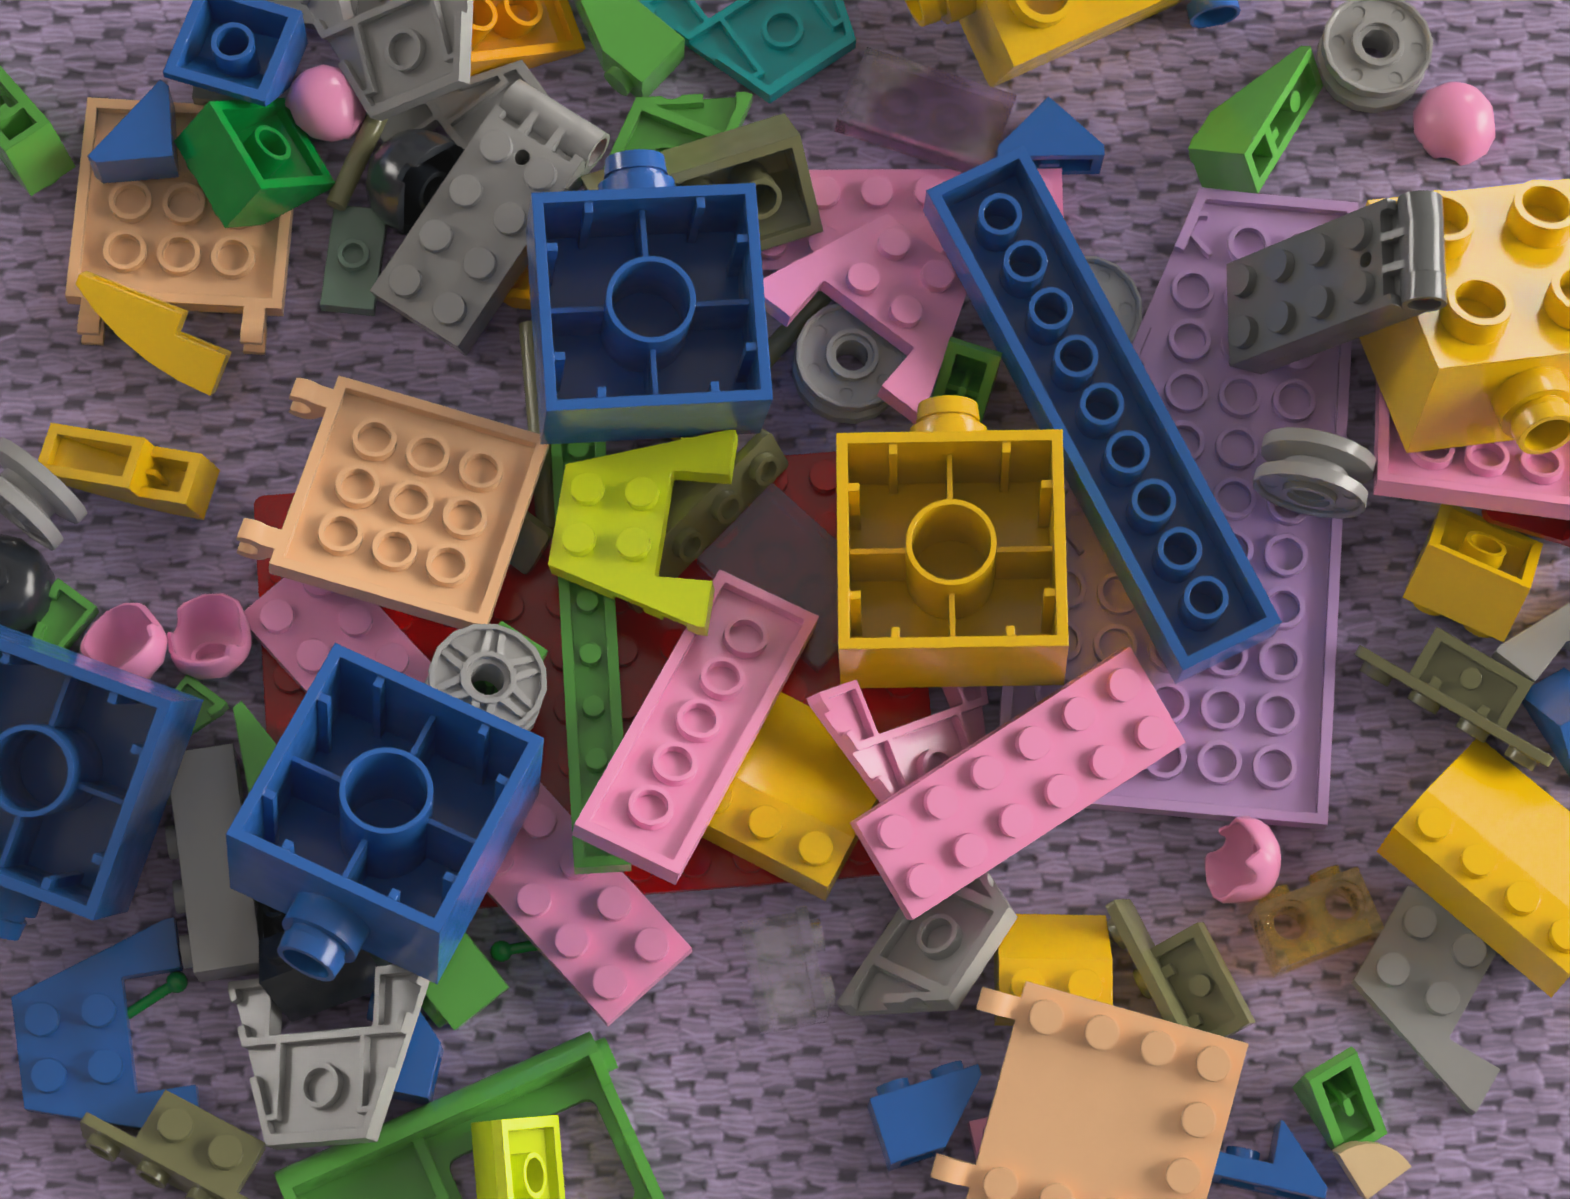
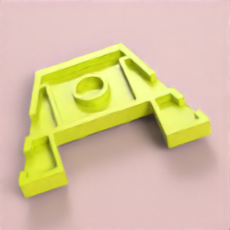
[548,430,738,636]

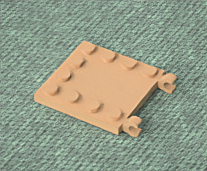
[65,97,294,355]
[237,375,549,629]
[930,981,1248,1199]

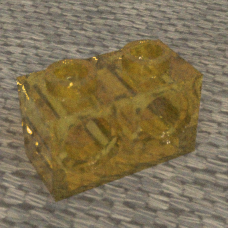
[1247,865,1384,978]

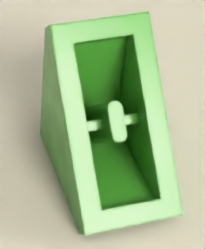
[932,336,1002,423]
[1292,1046,1388,1150]

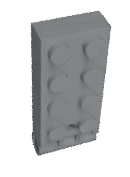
[370,79,610,356]

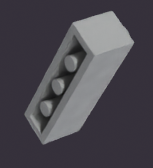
[165,743,259,983]

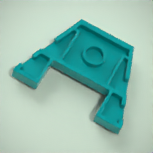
[639,0,856,104]

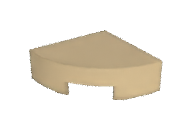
[1331,1141,1412,1199]

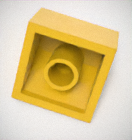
[1402,504,1543,642]
[994,914,1113,1026]

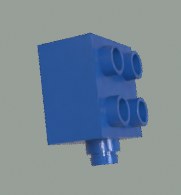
[526,149,773,445]
[0,625,203,941]
[226,643,544,984]

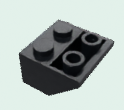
[258,901,392,1022]

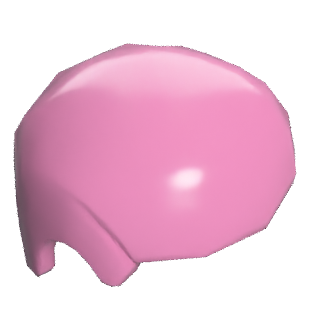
[285,64,367,142]
[1413,82,1495,166]
[167,593,252,680]
[80,603,168,679]
[1205,816,1281,903]

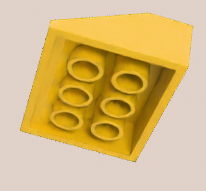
[702,692,878,901]
[1376,739,1570,998]

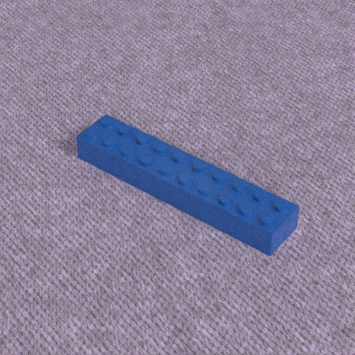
[923,144,1282,685]

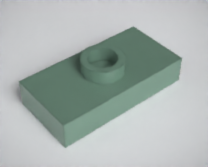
[320,206,388,316]

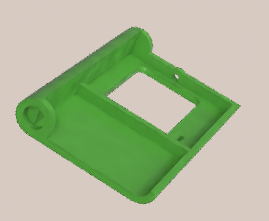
[274,1031,665,1199]

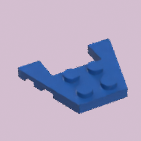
[11,918,200,1130]

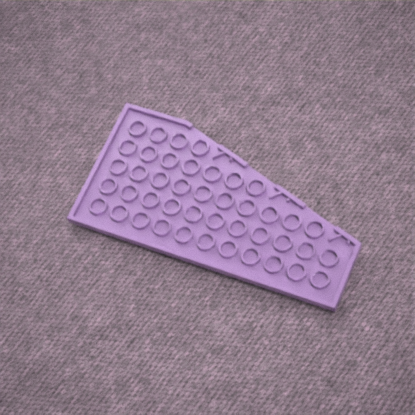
[998,188,1359,830]

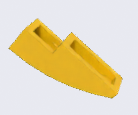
[75,271,232,396]
[38,423,220,520]

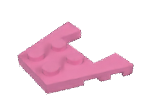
[763,213,967,424]
[806,679,988,803]

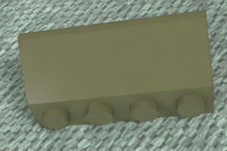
[580,113,823,251]

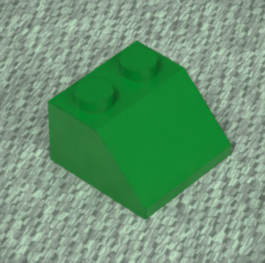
[174,98,336,228]

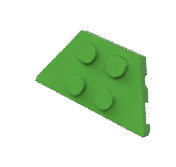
[603,91,753,169]

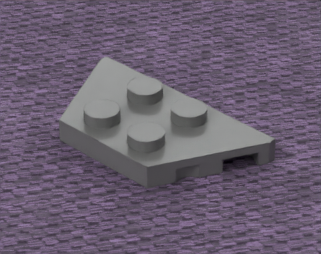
[836,871,1018,1016]

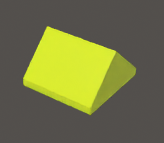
[471,1115,565,1199]

